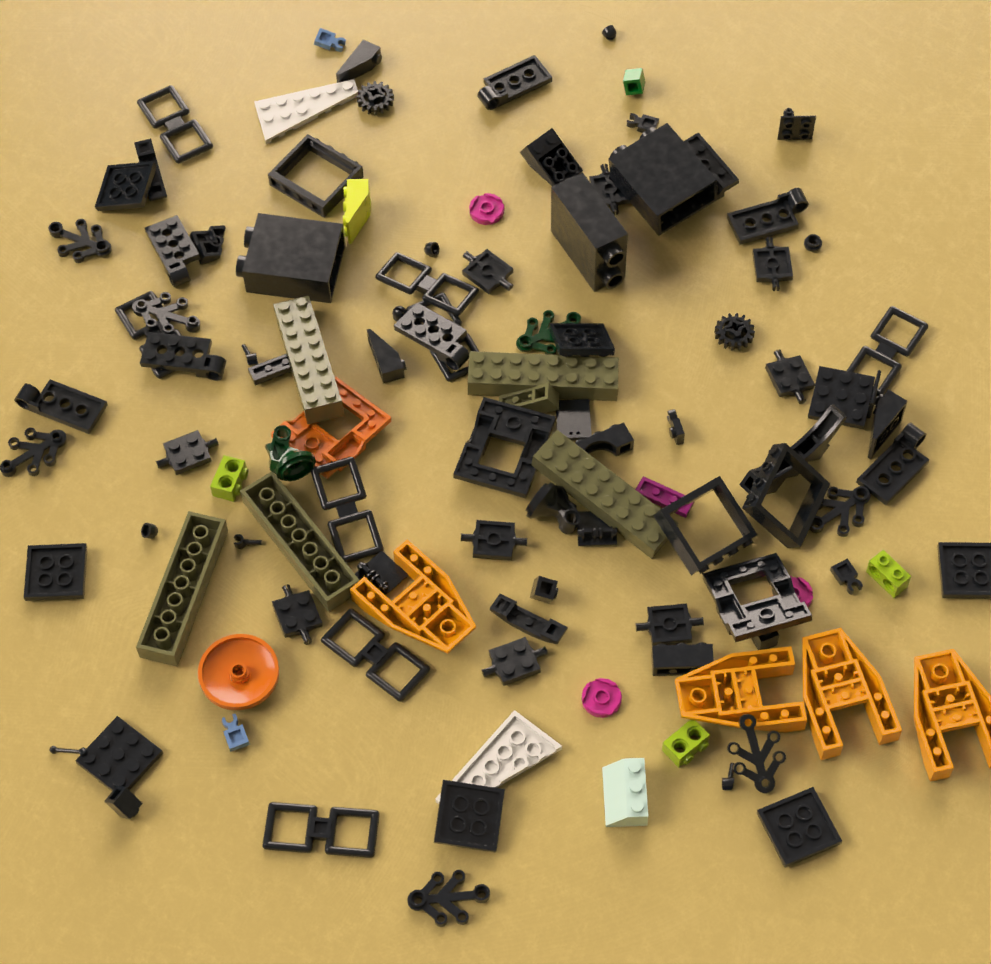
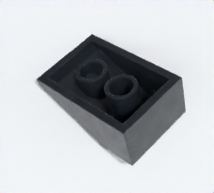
[868,389,907,459]

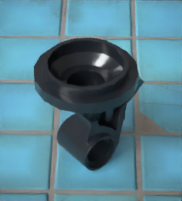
[525,482,581,534]

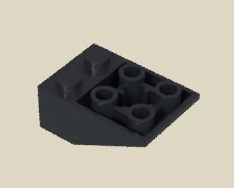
[520,128,583,186]

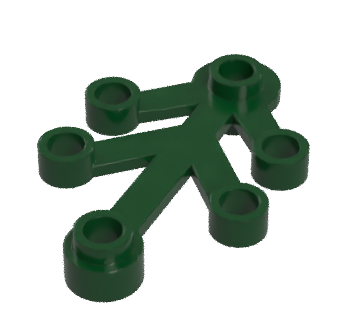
[516,310,581,355]

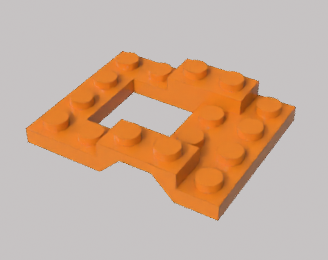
[271,377,391,479]

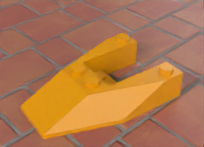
[350,539,476,654]
[802,628,902,760]
[674,646,807,733]
[914,649,991,782]

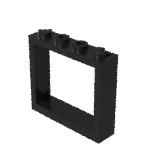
[268,134,364,218]
[742,443,830,548]
[654,476,758,575]

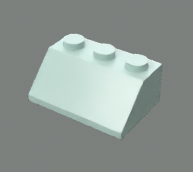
[602,758,648,827]

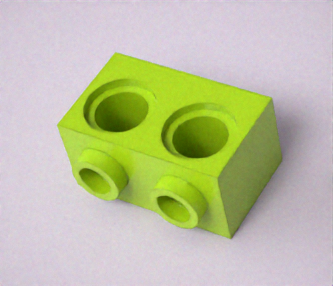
[210,455,249,502]
[866,550,911,598]
[662,720,710,768]

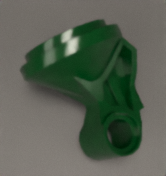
[265,425,316,481]

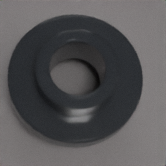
[804,234,822,252]

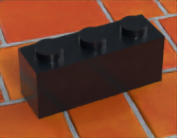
[651,642,714,676]

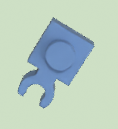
[314,28,346,52]
[222,713,250,752]

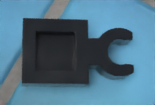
[627,113,659,133]
[667,409,685,445]
[830,558,863,595]

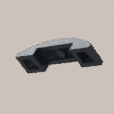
[134,138,167,201]
[490,594,568,644]

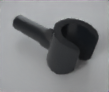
[241,344,258,365]
[234,534,262,549]
[722,763,735,790]

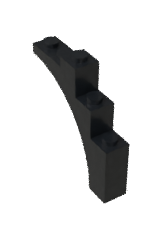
[739,405,848,494]

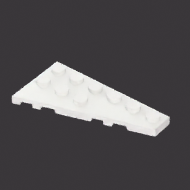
[254,79,358,145]
[435,710,562,804]

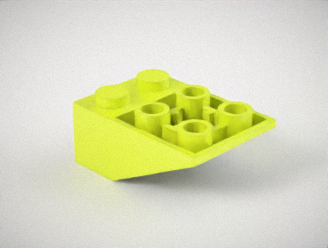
[343,179,371,244]

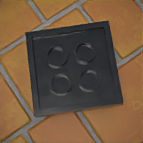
[95,161,157,211]
[549,323,615,357]
[808,366,875,429]
[937,542,991,599]
[24,543,87,601]
[75,716,163,791]
[433,780,505,853]
[757,787,842,868]

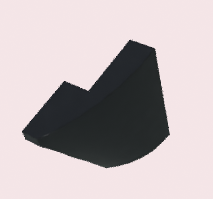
[190,225,226,265]

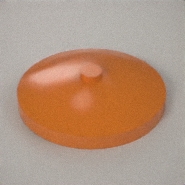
[198,634,279,710]

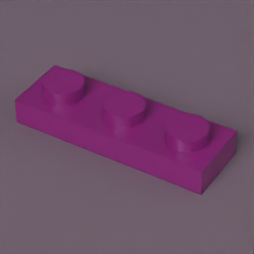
[635,476,695,518]

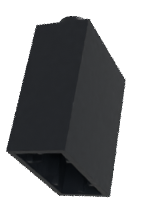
[608,123,718,236]
[551,173,628,292]
[236,213,346,303]

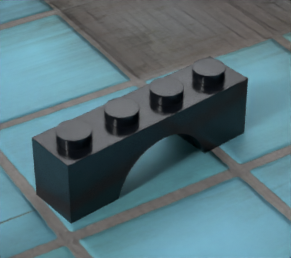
[575,422,634,456]

